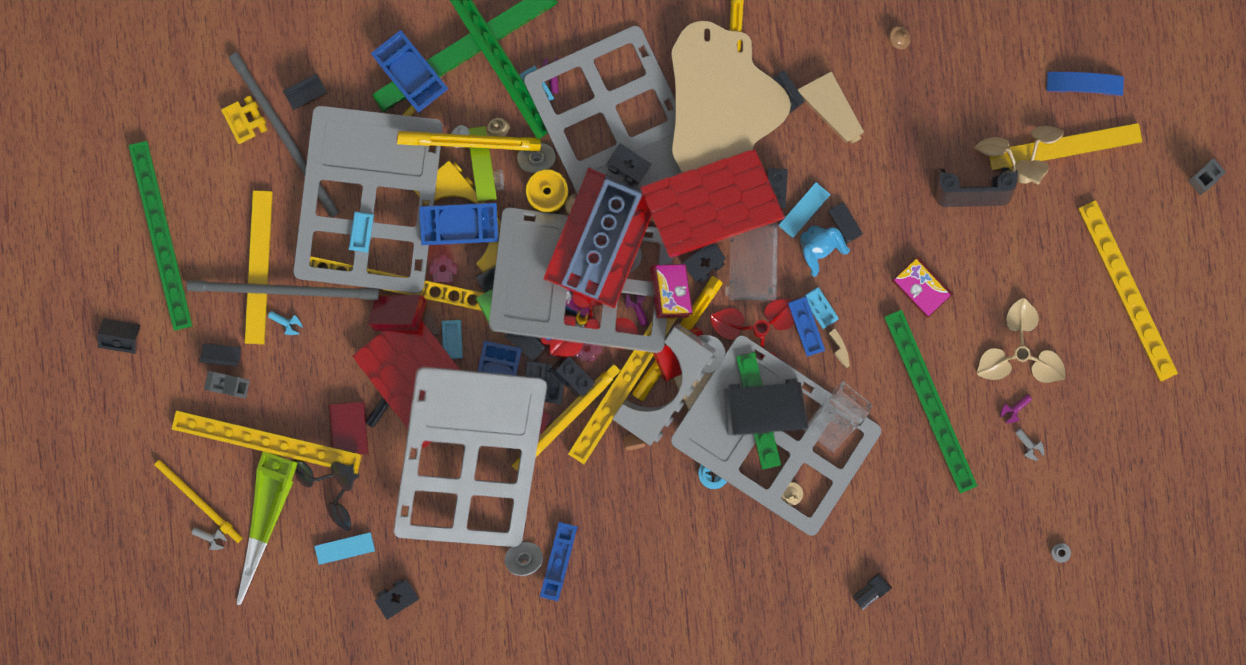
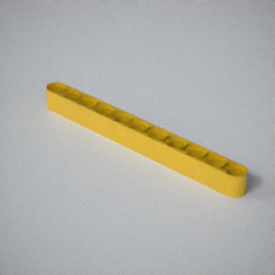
[310,256,484,311]

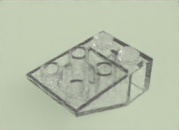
[804,381,872,453]

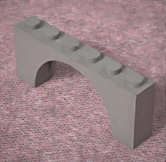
[613,323,716,446]

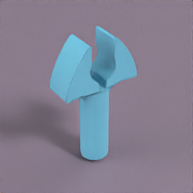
[268,311,303,335]

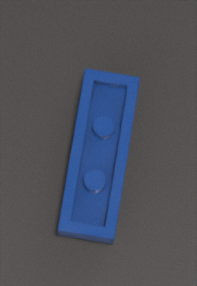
[788,296,825,357]

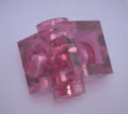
[430,255,457,283]
[575,343,603,363]

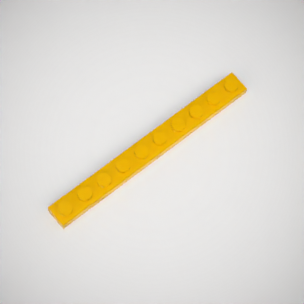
[1078,200,1178,382]
[568,318,677,464]
[172,411,362,474]

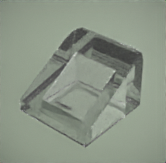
[493,170,505,191]

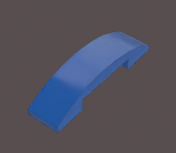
[1046,72,1124,96]
[540,522,577,601]

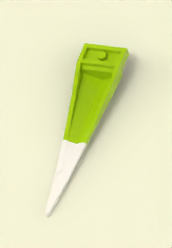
[237,451,297,605]

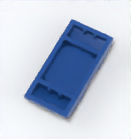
[371,30,448,113]
[419,203,498,245]
[477,341,522,376]

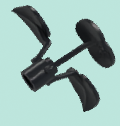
[292,459,359,531]

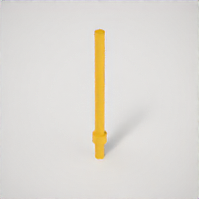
[154,459,243,543]

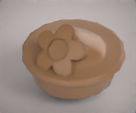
[889,26,910,49]

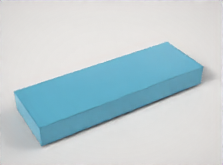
[778,182,831,238]
[315,532,375,565]

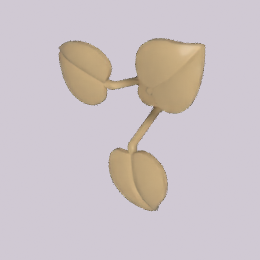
[974,126,1064,184]
[977,298,1065,383]

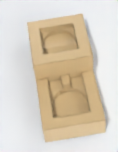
[828,329,850,369]

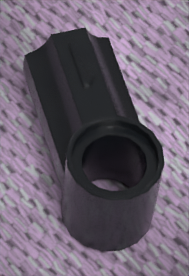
[852,573,892,610]

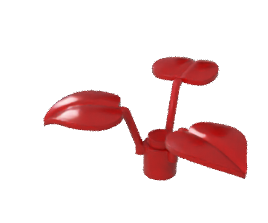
[550,292,639,357]
[710,299,795,361]

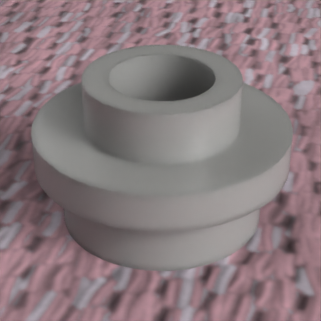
[1051,543,1071,563]

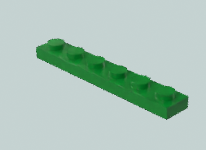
[736,352,781,470]

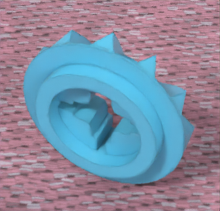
[699,465,727,489]

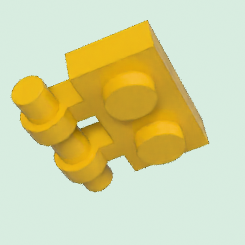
[221,96,268,144]

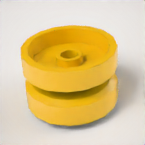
[526,170,568,213]

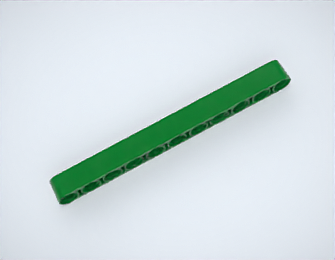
[372,0,558,112]

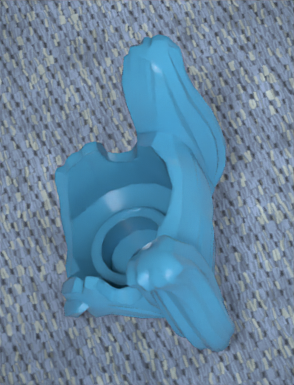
[800,225,850,277]

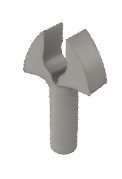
[1015,428,1044,461]
[191,527,228,550]

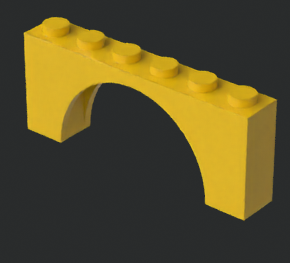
[415,161,501,271]

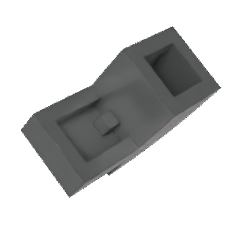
[1187,158,1226,195]
[204,371,250,399]

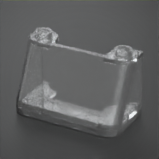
[725,223,778,301]

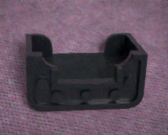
[935,167,1017,207]
[723,378,808,436]

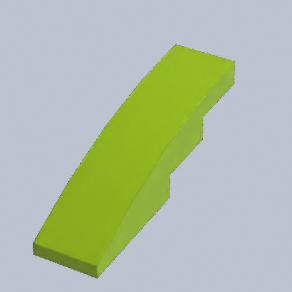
[468,126,497,202]

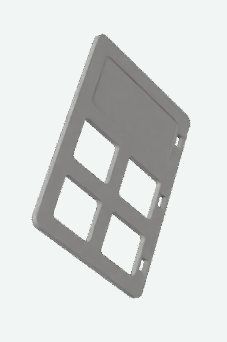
[524,26,682,194]
[294,106,443,293]
[489,208,673,353]
[671,336,881,535]
[393,367,547,547]

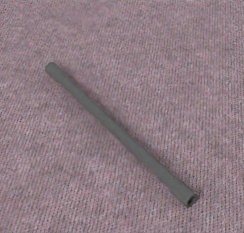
[228,52,340,218]
[187,280,379,300]

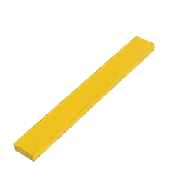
[989,123,1142,171]
[245,191,273,345]

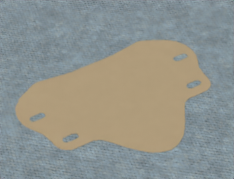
[672,21,791,173]

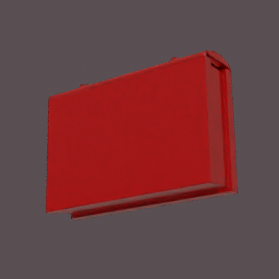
[653,327,703,381]

